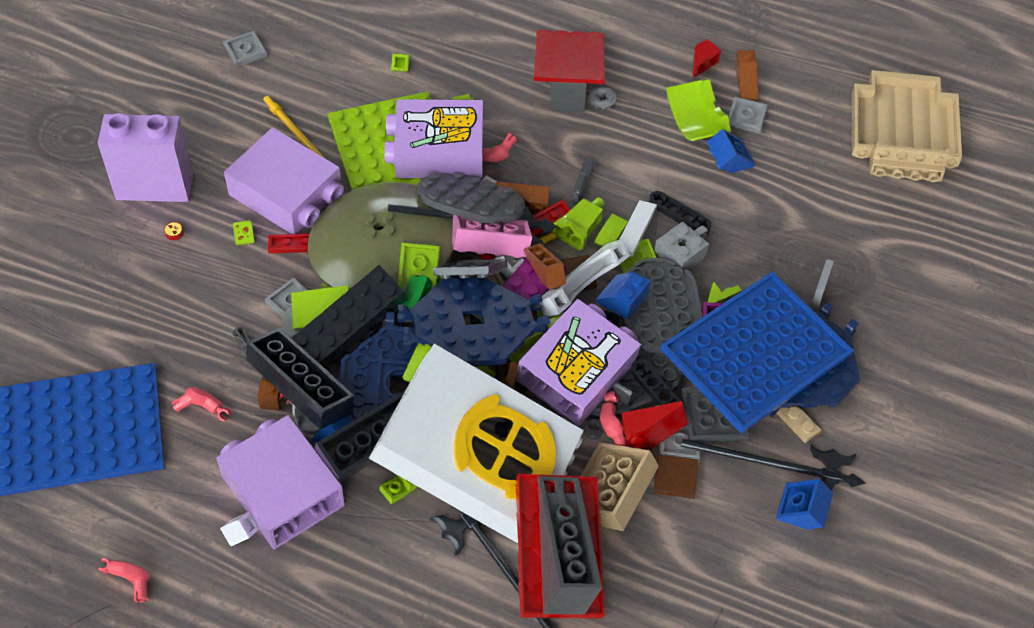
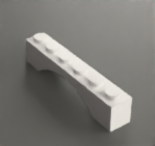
[540,240,630,316]

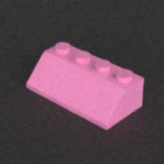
[452,215,532,258]

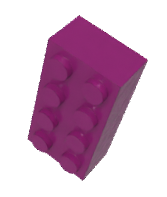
[502,258,566,318]

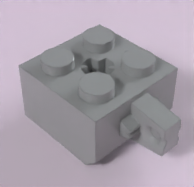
[655,221,709,270]

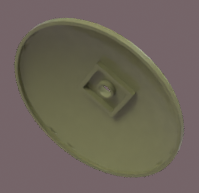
[308,182,454,289]

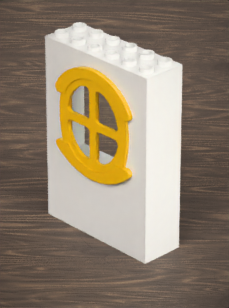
[369,344,584,543]

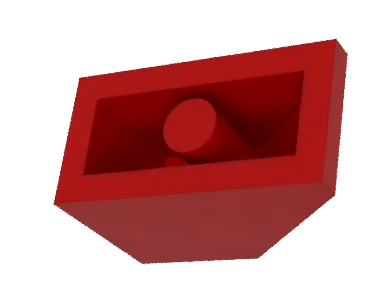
[692,39,721,78]

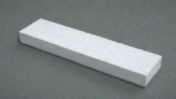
[619,200,657,257]

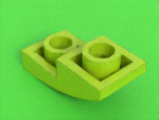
[594,213,628,247]
[379,475,418,504]

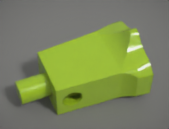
[552,197,605,250]

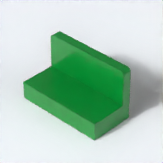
[402,275,433,309]

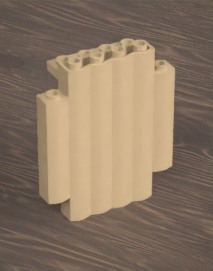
[852,70,962,182]

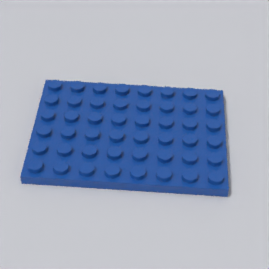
[660,271,854,434]
[0,363,165,496]

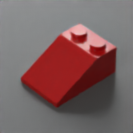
[622,401,688,450]

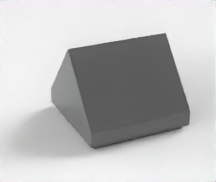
[612,382,638,406]

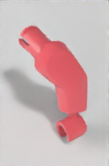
[483,133,517,163]
[172,387,232,421]
[600,391,629,447]
[98,558,150,602]

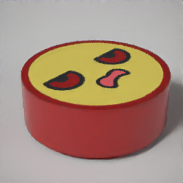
[164,222,184,240]

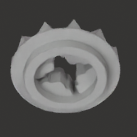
[589,87,616,110]

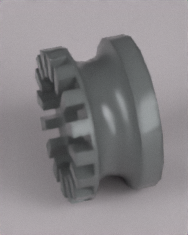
[585,419,603,439]

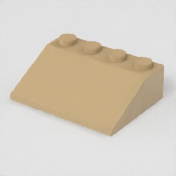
[580,442,659,531]

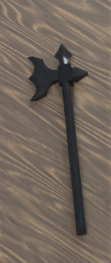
[388,204,557,248]
[681,439,866,490]
[429,506,553,628]

